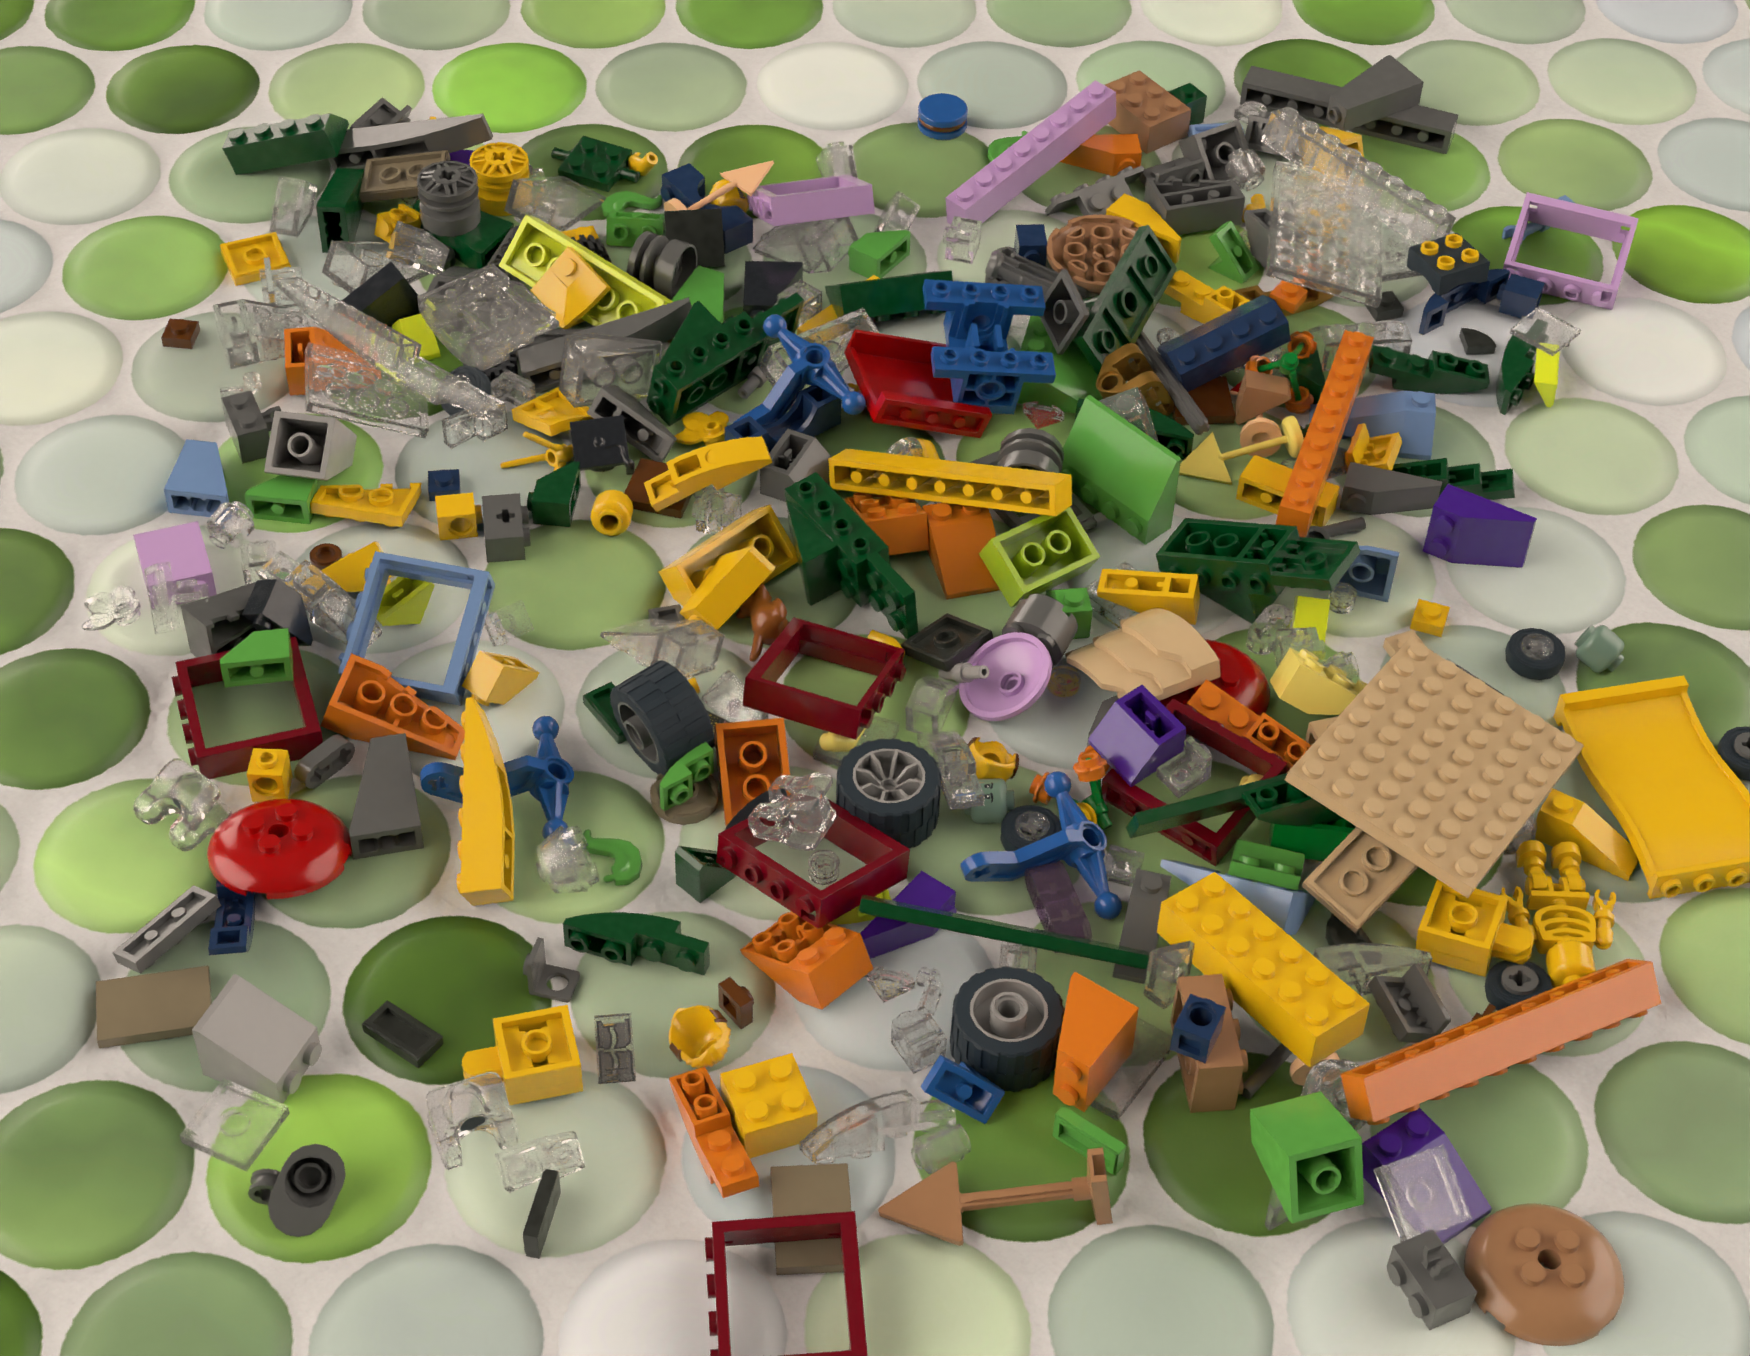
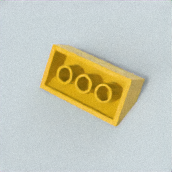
[658,504,798,607]

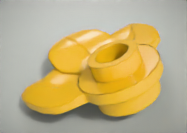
[674,411,729,446]

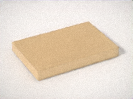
[1302,827,1419,934]

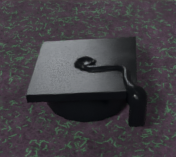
[570,415,635,475]

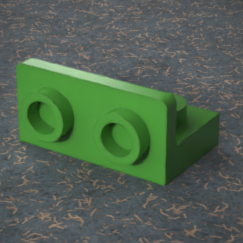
[606,211,665,247]
[1228,839,1305,891]

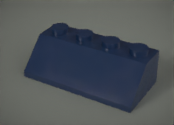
[1157,295,1291,392]

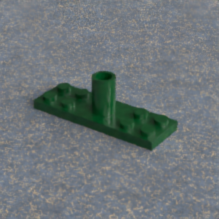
[1073,225,1177,375]

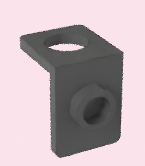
[523,937,580,1003]

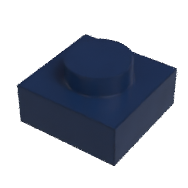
[428,469,461,501]

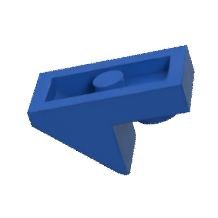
[920,1055,1005,1124]

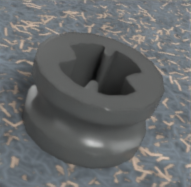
[248,1169,280,1205]

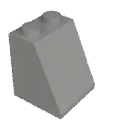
[264,411,357,481]
[192,974,322,1106]

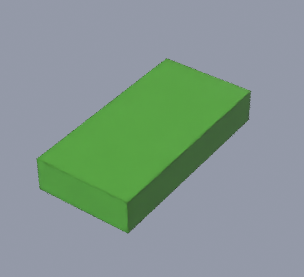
[1052,1105,1127,1176]

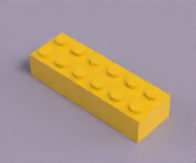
[1157,872,1370,1068]

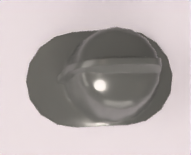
[268,1144,346,1237]

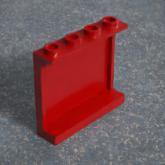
[844,329,992,438]

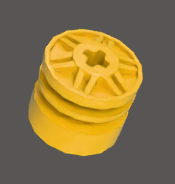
[469,142,532,216]

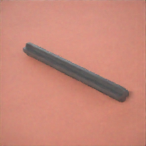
[1135,330,1210,435]

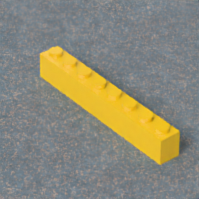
[828,449,1072,516]

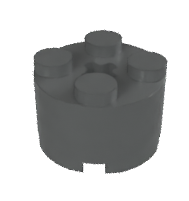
[1002,594,1078,670]

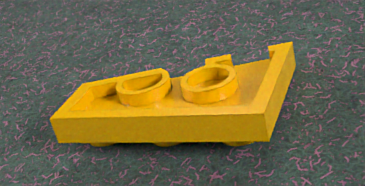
[310,483,422,527]

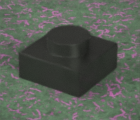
[1364,291,1404,322]

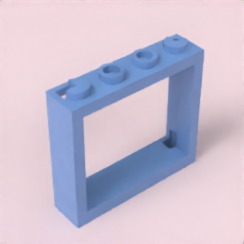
[338,551,495,706]

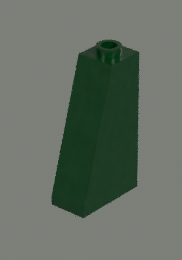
[316,168,365,254]
[413,199,514,272]

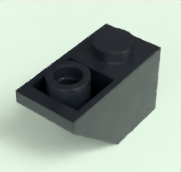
[242,579,313,647]

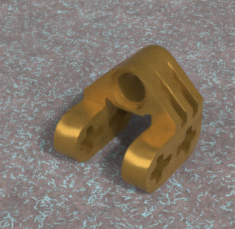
[1096,343,1174,416]

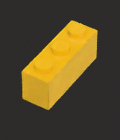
[1236,455,1340,527]

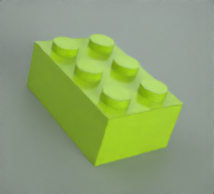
[979,507,1100,608]

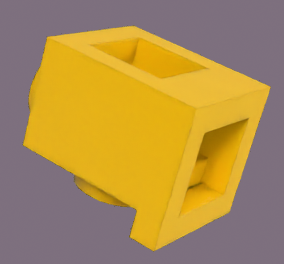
[374,203,421,246]

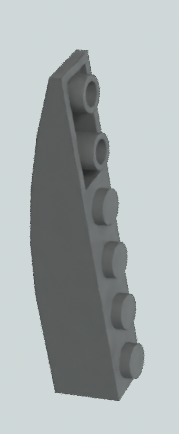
[328,114,493,171]
[517,297,692,395]

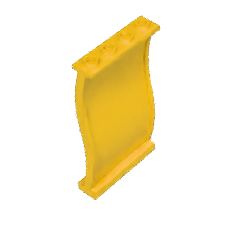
[1553,675,1750,899]

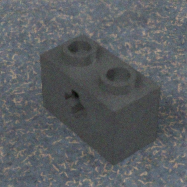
[482,493,531,563]

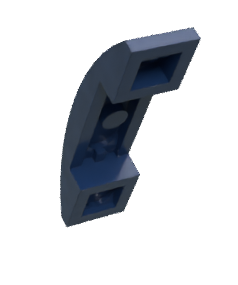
[1419,269,1510,335]
[208,880,256,955]

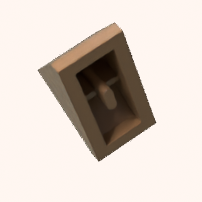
[1235,370,1291,425]

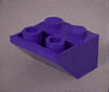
[1088,685,1186,787]

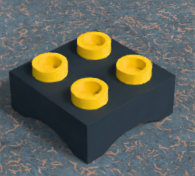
[1407,233,1490,296]

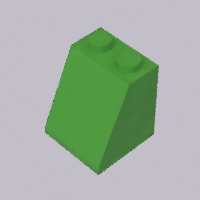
[1250,1091,1364,1223]

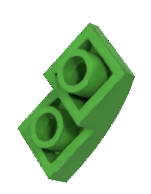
[659,742,714,811]

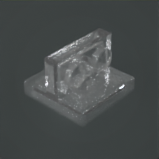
[144,561,210,634]

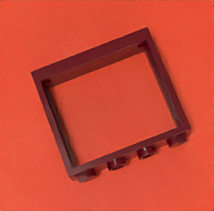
[742,617,906,740]
[171,637,323,781]
[1102,698,1287,867]
[716,787,910,929]
[705,1211,868,1356]

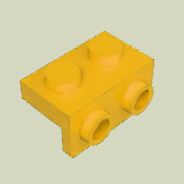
[1345,423,1403,471]

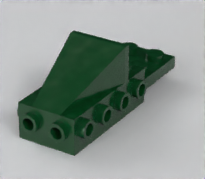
[646,292,804,426]
[784,472,918,639]
[1155,518,1360,624]

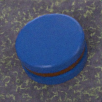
[917,93,968,140]

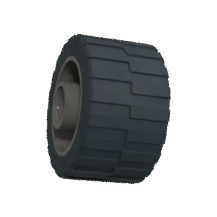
[610,660,715,776]

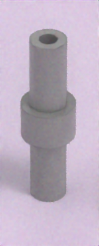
[738,355,778,399]
[938,663,989,683]

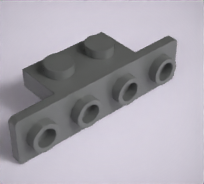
[1045,166,1145,216]

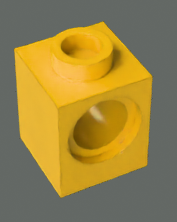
[435,492,483,541]
[247,748,293,802]

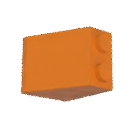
[1053,972,1139,1112]

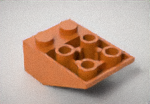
[284,327,381,396]
[845,492,930,556]
[740,911,874,1010]

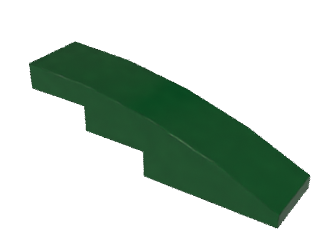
[1392,458,1515,500]

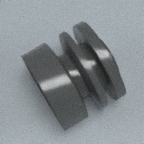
[417,161,481,237]
[626,231,697,300]
[997,428,1064,473]

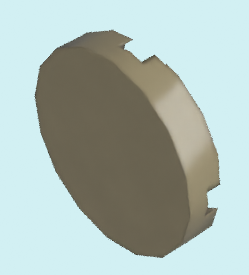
[650,773,719,825]

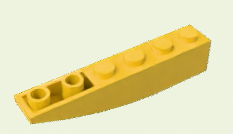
[456,697,515,906]

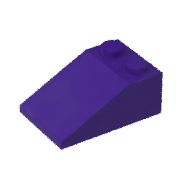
[1422,484,1537,568]
[1362,1108,1492,1244]

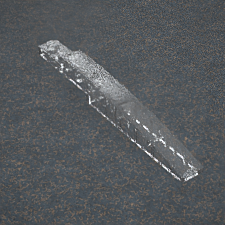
[275,277,506,420]

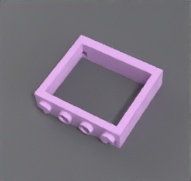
[747,174,875,226]
[1503,192,1639,310]

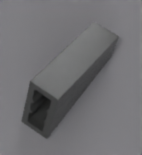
[1326,55,1424,131]
[349,733,424,859]

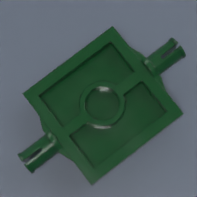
[551,136,640,192]

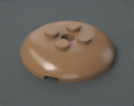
[1046,215,1138,293]
[1464,1203,1624,1346]

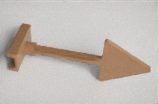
[878,1147,1113,1246]

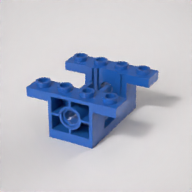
[923,279,1056,415]

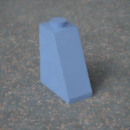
[164,439,232,520]

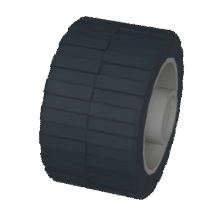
[836,738,941,848]
[950,966,1065,1092]

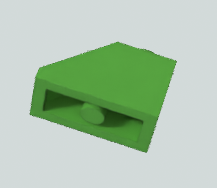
[848,230,911,278]
[244,475,318,524]
[1046,587,1093,639]
[220,628,294,687]

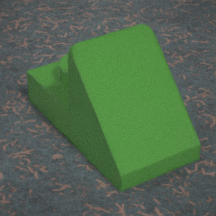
[1208,221,1260,284]

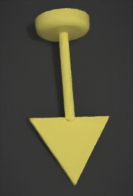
[1179,415,1304,485]

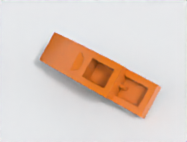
[1187,679,1312,773]
[669,1066,760,1198]

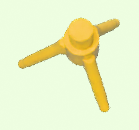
[501,431,574,471]

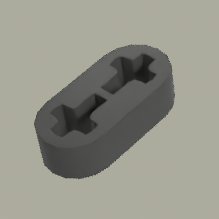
[294,734,355,789]

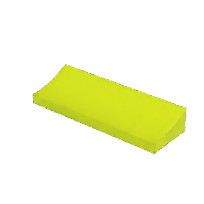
[499,215,673,327]

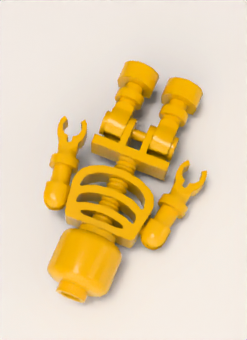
[1500,840,1616,988]

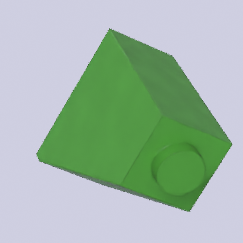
[671,265,725,324]

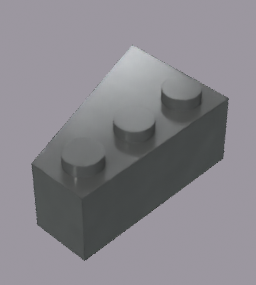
[1144,177,1245,235]
[181,579,265,657]

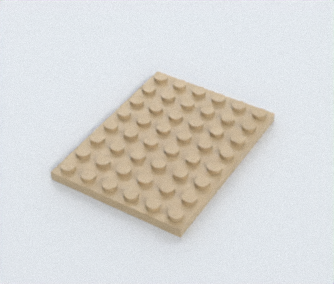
[1285,638,1584,898]

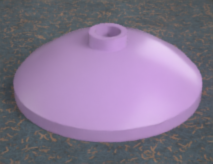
[959,632,1052,721]

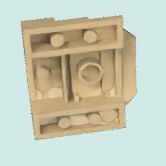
[1065,608,1220,701]

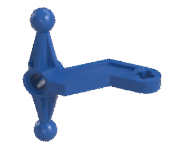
[733,314,866,425]
[420,716,574,846]
[960,771,1122,920]

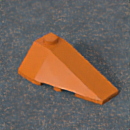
[321,653,465,760]

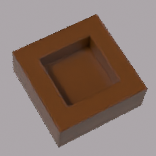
[161,318,200,349]
[718,977,754,1029]

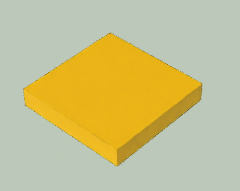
[220,232,292,286]

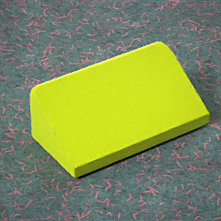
[1534,345,1560,408]

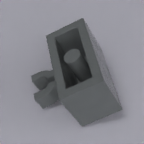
[221,390,281,464]
[1386,1229,1477,1330]

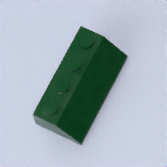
[222,113,349,175]
[825,270,953,326]

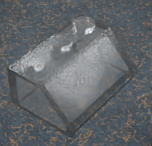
[1308,321,1413,371]

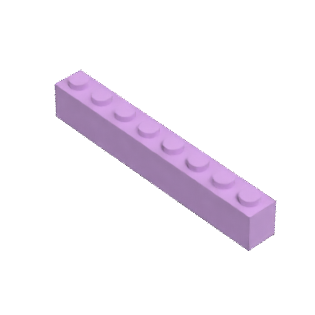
[945,80,1116,235]

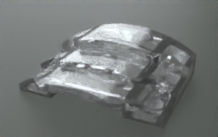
[417,263,559,371]

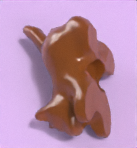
[736,583,789,662]

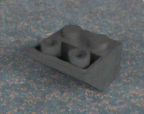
[760,429,831,502]

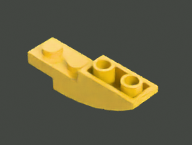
[1164,270,1250,324]
[644,436,773,512]

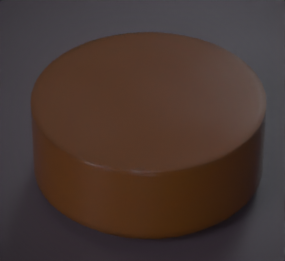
[309,543,343,572]

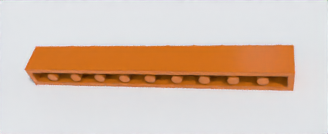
[1275,330,1374,537]
[1340,959,1662,1125]

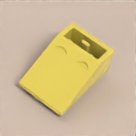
[1270,647,1367,715]

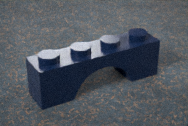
[660,163,753,254]
[725,385,842,453]

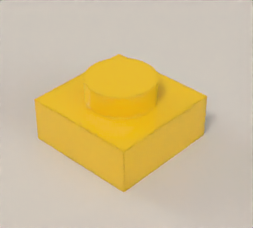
[1410,599,1450,637]

